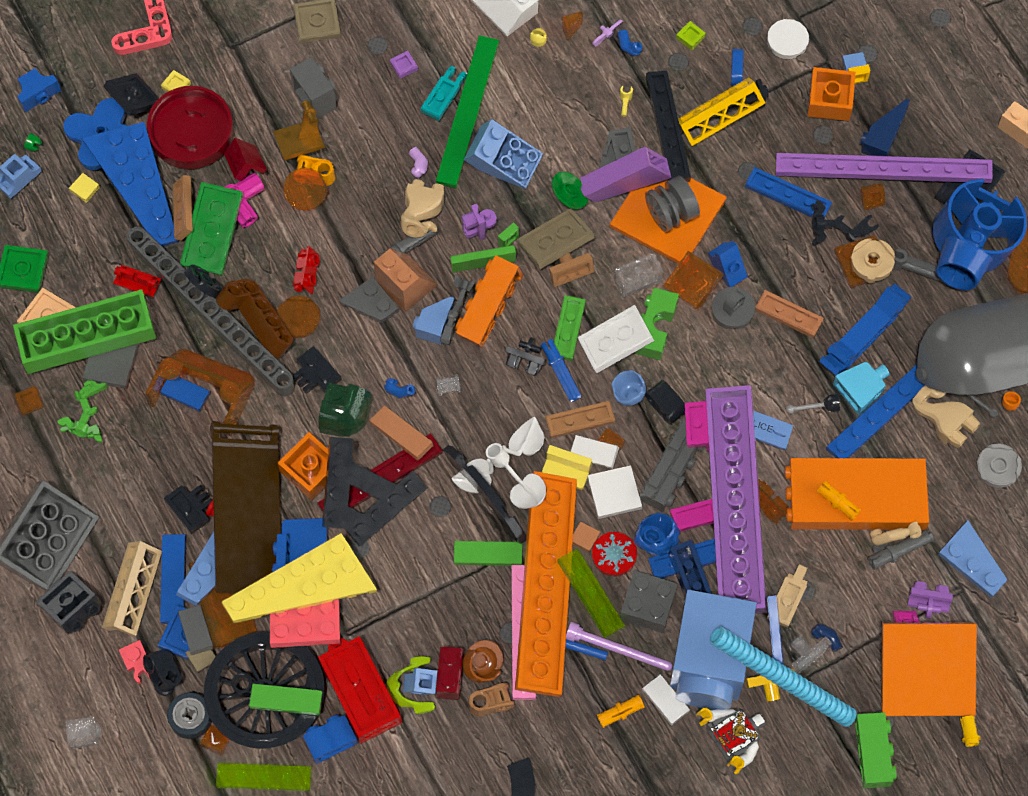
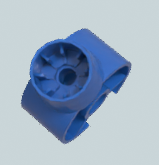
[933,179,1027,290]

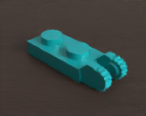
[421,66,467,121]

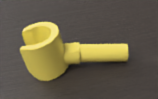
[620,86,633,117]

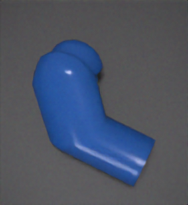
[618,30,643,56]
[384,378,415,399]

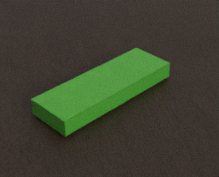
[450,245,516,273]
[554,295,586,361]
[454,541,522,566]
[249,684,323,716]

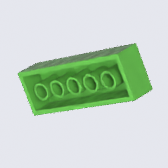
[13,289,156,374]

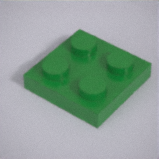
[0,245,48,293]

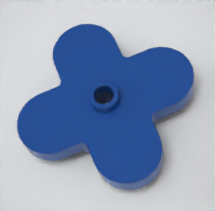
[63,98,127,170]

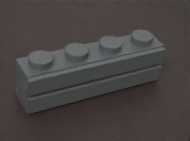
[640,420,705,512]

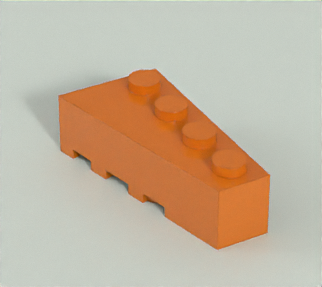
[455,255,524,348]

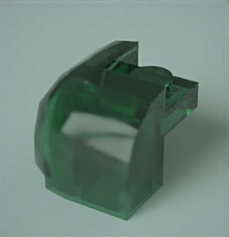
[318,383,373,437]

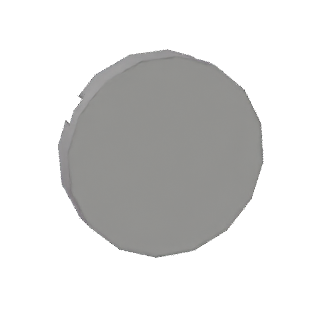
[976,444,1022,488]

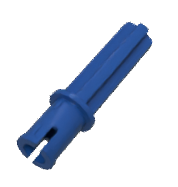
[540,339,581,402]

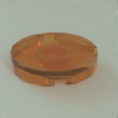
[283,167,327,211]
[277,295,320,338]

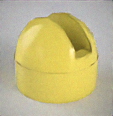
[530,28,547,47]

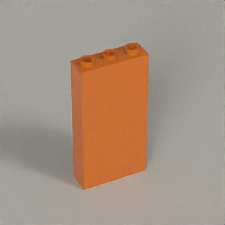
[785,458,929,530]

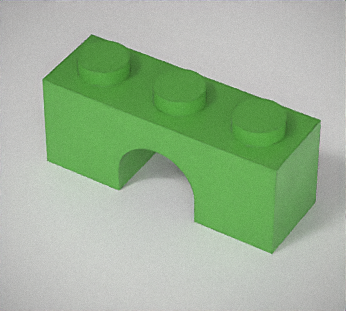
[635,288,679,361]

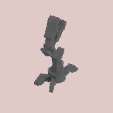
[440,275,477,345]

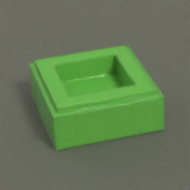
[498,222,519,247]

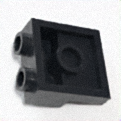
[36,571,102,635]

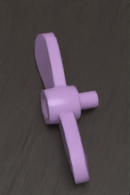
[592,19,623,47]

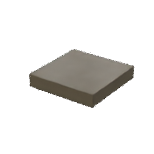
[294,0,341,43]

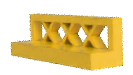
[678,77,765,146]

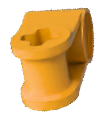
[292,155,336,186]

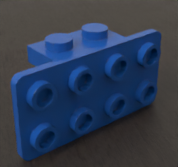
[272,518,327,572]

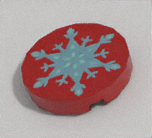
[592,532,637,577]

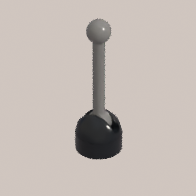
[786,394,840,414]

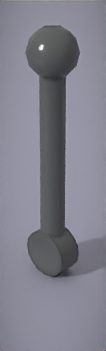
[967,395,998,418]

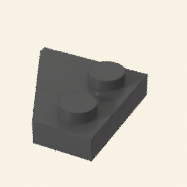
[598,127,636,169]
[339,277,399,324]

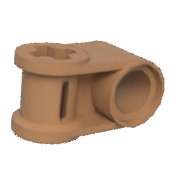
[469,683,515,717]

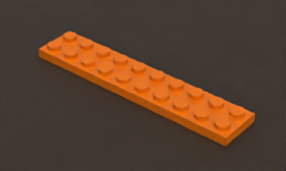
[515,471,577,697]

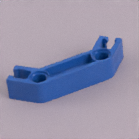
[819,284,912,375]

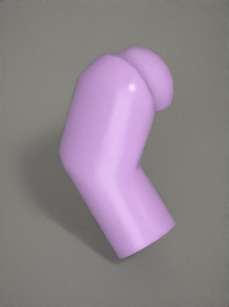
[409,147,428,178]

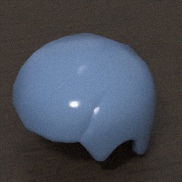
[611,370,646,406]

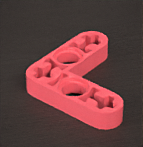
[111,0,172,55]

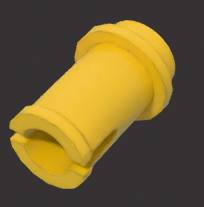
[960,716,981,747]

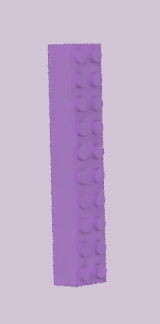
[706,385,767,613]

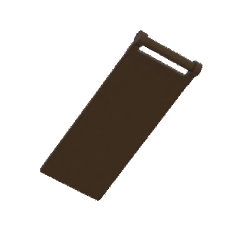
[210,421,281,594]

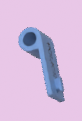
[754,411,793,450]

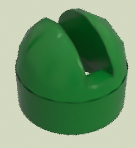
[24,133,42,152]

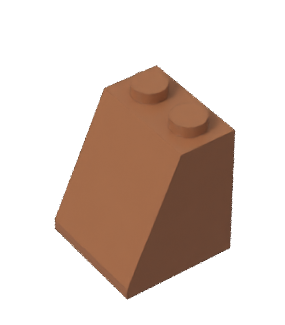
[374,248,438,313]

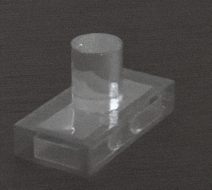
[790,636,832,674]

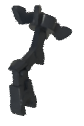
[811,200,879,246]

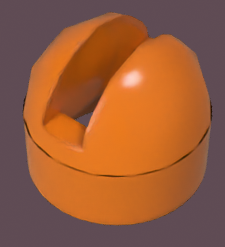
[1002,391,1021,411]

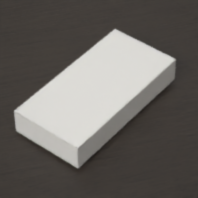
[571,435,619,469]
[642,674,690,726]

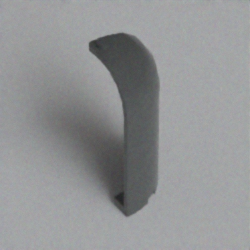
[916,293,1028,395]

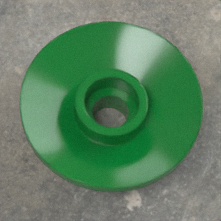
[552,172,588,209]

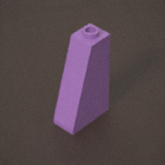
[580,147,671,202]

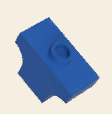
[17,68,61,112]
[708,241,748,287]

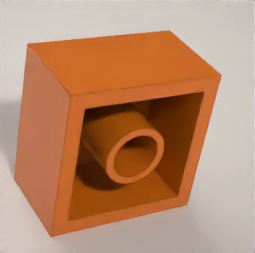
[807,67,856,121]
[277,432,328,501]

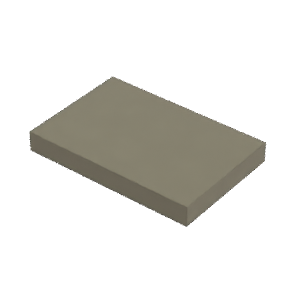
[517,208,595,269]

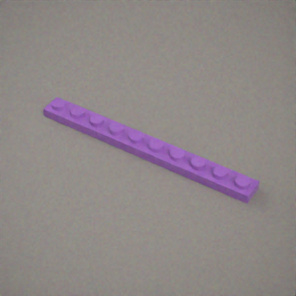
[776,153,992,183]

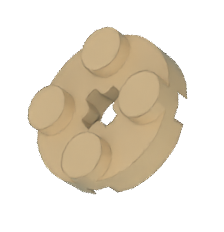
[850,239,895,283]

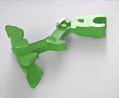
[57,381,108,443]

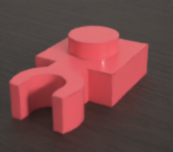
[119,640,150,684]

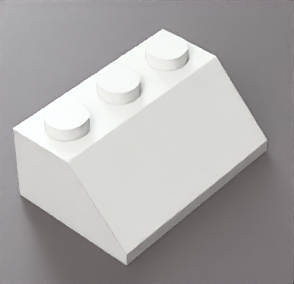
[471,0,538,37]

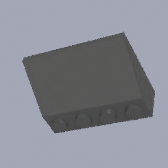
[0,480,99,591]

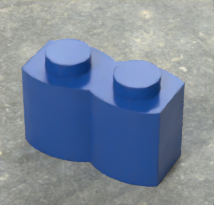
[303,715,358,764]

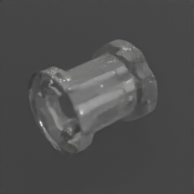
[436,373,461,396]

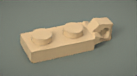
[767,564,807,628]

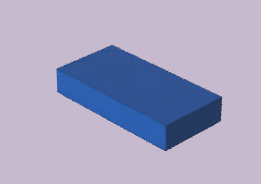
[160,373,210,412]

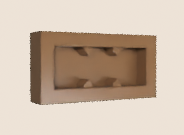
[549,252,594,287]

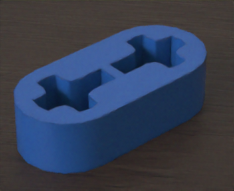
[731,48,743,86]

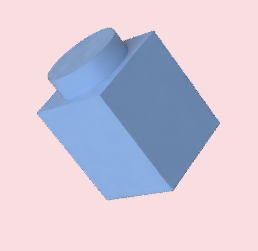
[670,590,757,710]

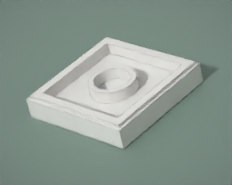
[587,465,642,519]

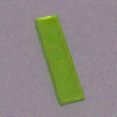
[557,549,625,638]
[216,763,312,791]

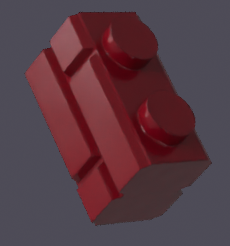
[436,647,464,700]

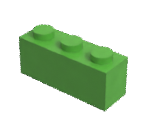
[855,712,897,789]

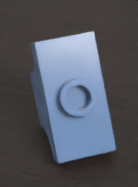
[0,154,42,199]

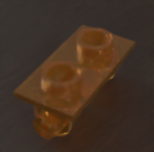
[758,479,789,525]

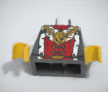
[695,708,766,774]

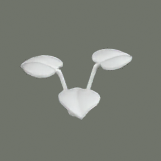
[451,417,546,509]

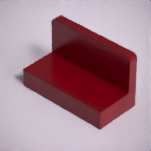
[224,138,267,181]

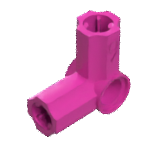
[225,173,265,228]

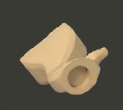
[400,179,444,238]
[912,385,980,449]

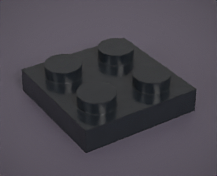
[103,73,159,116]

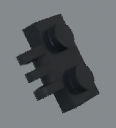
[292,346,342,394]
[164,485,213,534]

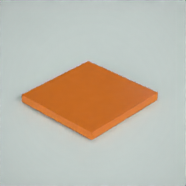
[609,178,727,267]
[881,622,977,716]

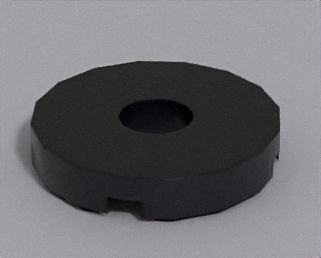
[184,265,223,299]

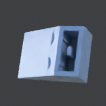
[464,119,543,189]

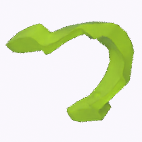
[387,656,435,714]

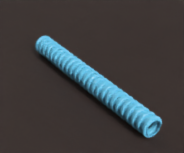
[710,626,857,727]

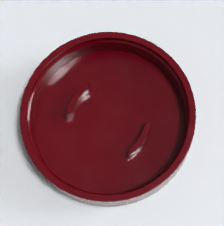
[147,86,234,169]

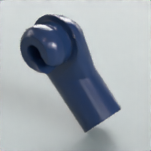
[811,623,843,652]

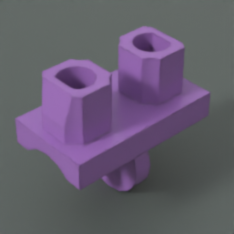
[461,204,497,240]
[907,581,953,619]

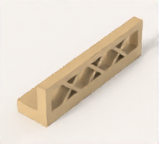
[102,541,162,636]

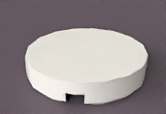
[767,19,809,59]

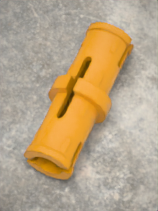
[817,481,861,521]
[597,695,645,728]

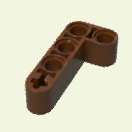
[216,279,293,358]

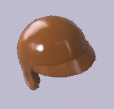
[462,640,503,683]

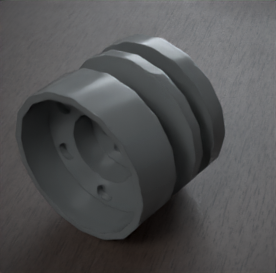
[645,175,700,232]

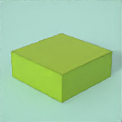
[676,21,706,51]

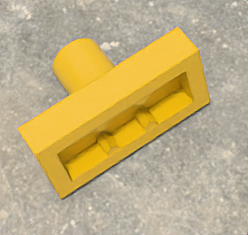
[744,669,793,702]

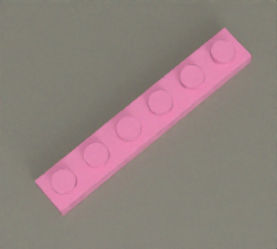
[512,565,536,700]

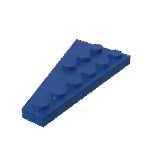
[82,122,178,247]

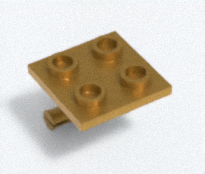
[273,100,325,160]

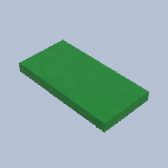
[180,182,244,276]

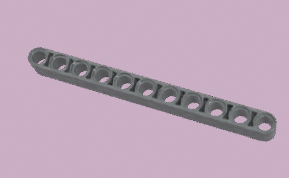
[127,227,295,397]

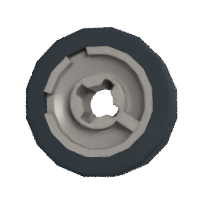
[167,692,212,739]

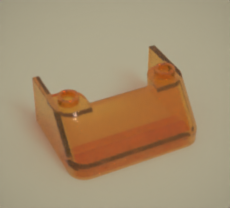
[146,349,254,437]

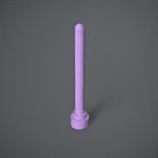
[566,622,673,671]

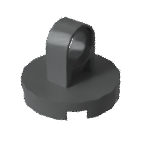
[711,287,755,329]

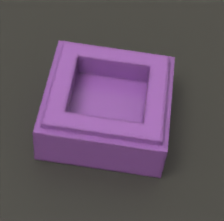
[390,51,418,79]

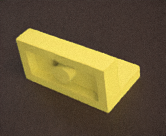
[542,445,592,490]

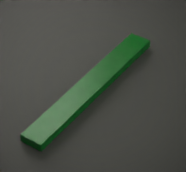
[436,35,499,189]

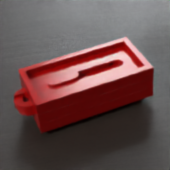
[318,636,402,744]

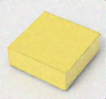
[161,70,191,92]
[69,173,100,203]

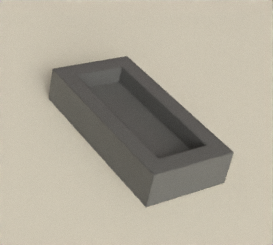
[178,605,213,655]

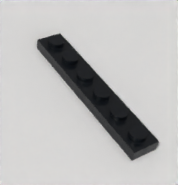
[646,70,691,182]

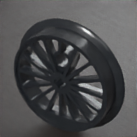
[204,631,324,749]

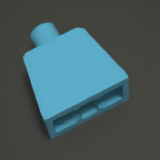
[833,362,890,416]

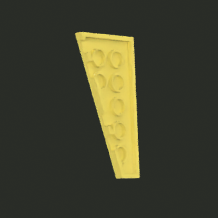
[222,533,377,623]

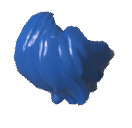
[634,513,680,556]

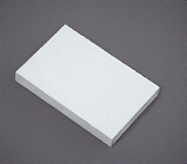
[578,305,654,373]

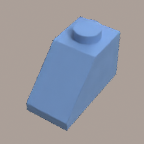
[413,297,455,345]

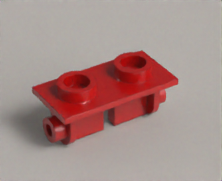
[292,246,320,294]
[113,265,162,298]

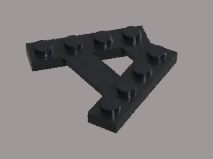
[322,437,427,546]

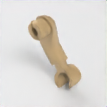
[870,521,922,546]

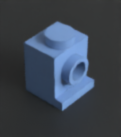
[403,668,437,695]

